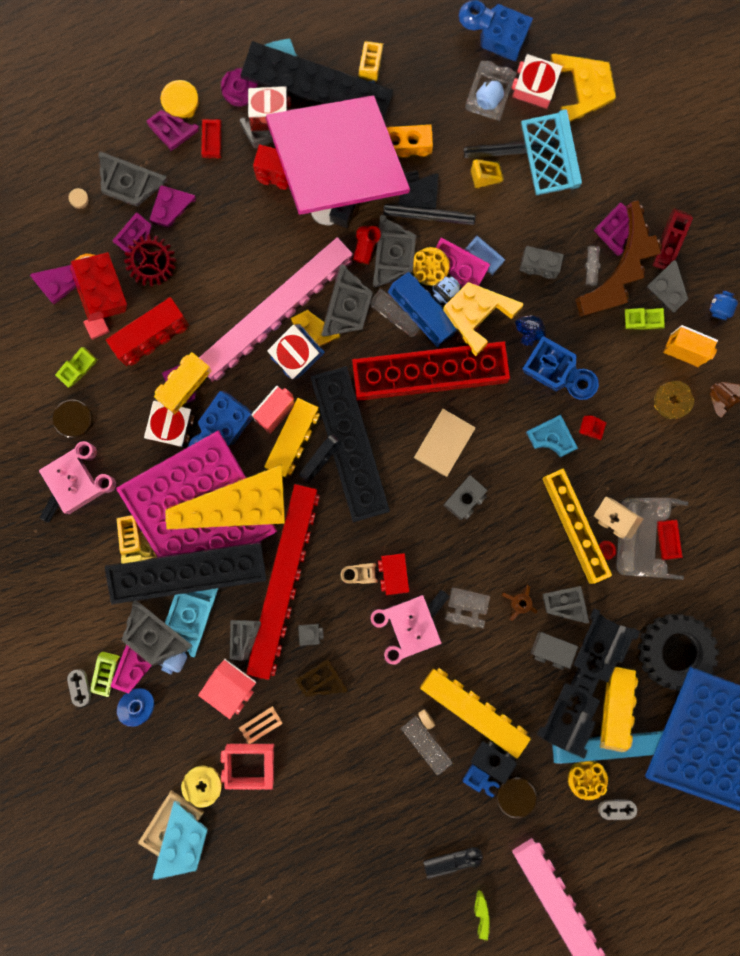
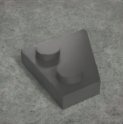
[647,260,688,313]

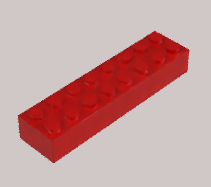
[352,341,510,401]

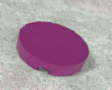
[221,68,258,106]

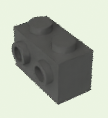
[519,246,564,279]

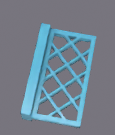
[521,109,582,196]

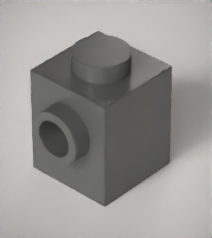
[298,623,324,646]

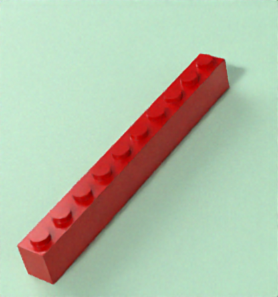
[246,484,320,680]

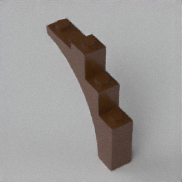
[575,200,661,317]

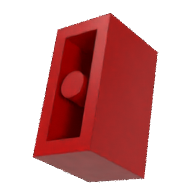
[378,553,409,595]

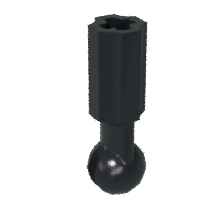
[423,847,483,878]

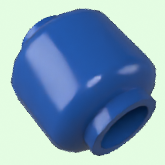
[709,291,738,320]

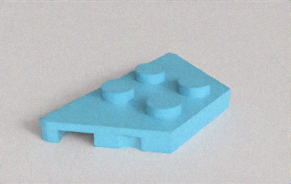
[165,588,219,658]
[153,801,208,879]

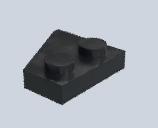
[399,173,439,209]

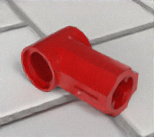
[353,226,381,264]

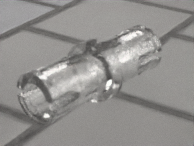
[585,246,600,286]

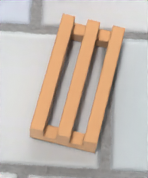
[239,706,283,744]

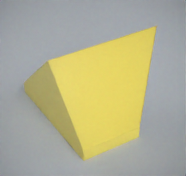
[121,532,157,564]

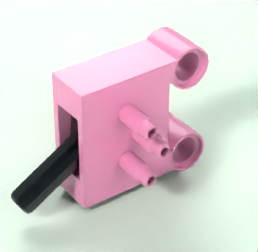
[39,441,116,523]
[371,590,450,664]

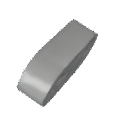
[68,669,91,707]
[598,799,637,820]

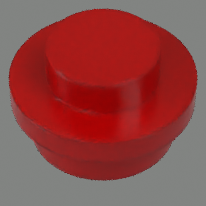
[598,541,616,560]

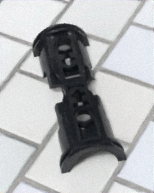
[537,608,640,759]

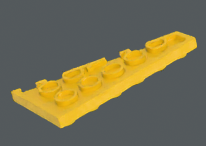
[165,464,285,529]

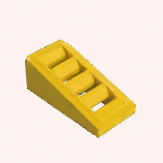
[359,42,383,83]
[117,515,141,555]

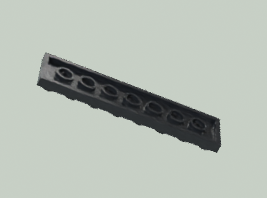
[241,41,393,120]
[310,366,390,523]
[104,542,267,605]

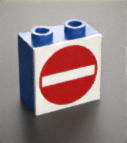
[268,324,325,379]

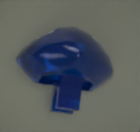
[515,315,546,346]

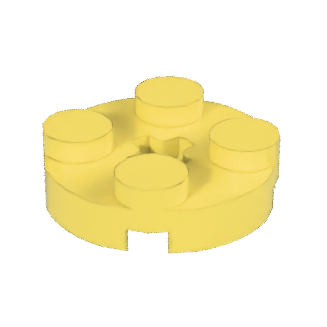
[182,766,222,807]

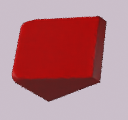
[579,416,607,440]

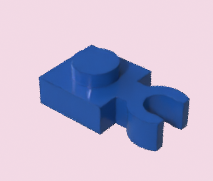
[462,764,500,797]

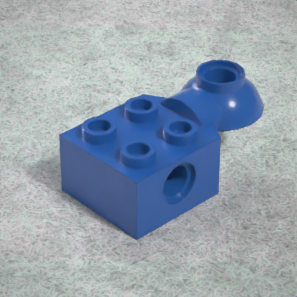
[459,0,533,62]
[523,336,599,400]
[188,391,253,447]

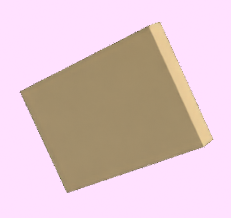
[414,409,475,477]
[138,790,204,857]

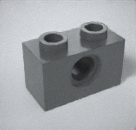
[443,476,487,520]

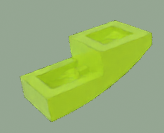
[625,308,665,329]
[55,347,98,388]
[474,891,489,940]

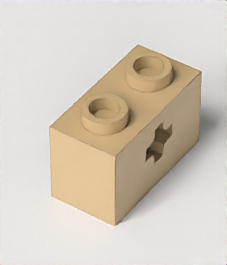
[594,497,643,539]

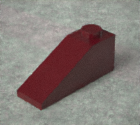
[653,209,693,269]

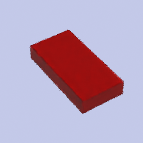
[201,119,222,158]
[657,520,683,560]

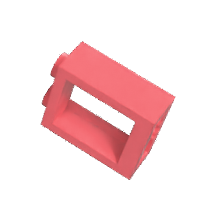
[221,744,274,789]

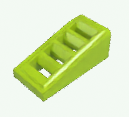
[90,652,120,697]

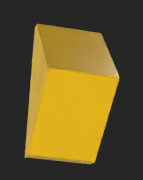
[471,159,503,188]

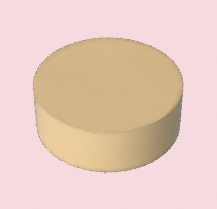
[69,188,89,209]
[418,709,435,730]

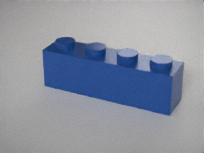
[388,272,458,348]

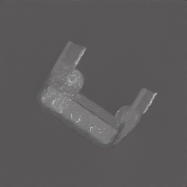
[617,498,688,580]

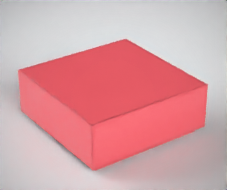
[83,318,110,340]

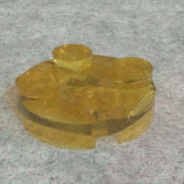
[654,381,694,419]

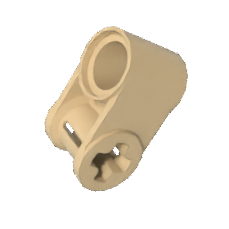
[340,563,378,584]

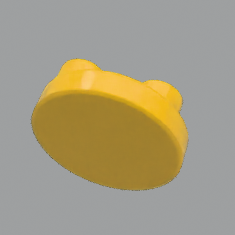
[161,80,199,119]
[412,247,450,286]
[568,760,608,800]

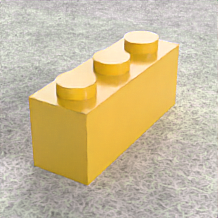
[154,352,212,415]

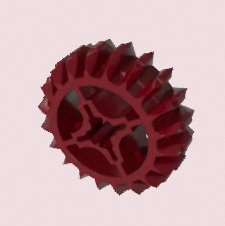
[124,235,176,287]

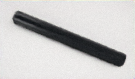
[464,139,556,158]
[383,204,476,225]

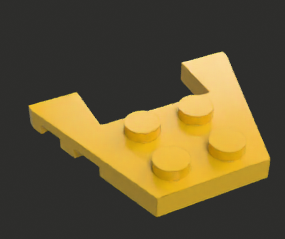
[551,54,616,122]
[443,282,524,356]

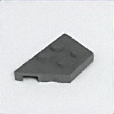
[99,152,168,207]
[373,215,416,287]
[321,264,373,336]
[122,601,193,666]

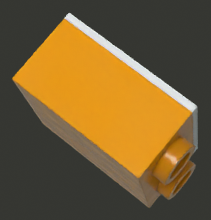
[663,325,718,367]

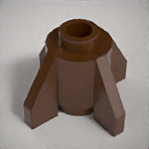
[710,381,740,418]
[501,585,538,621]

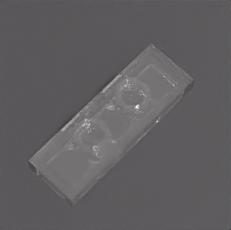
[369,289,420,338]
[401,716,453,776]

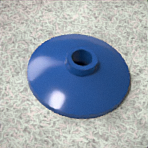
[117,688,154,727]

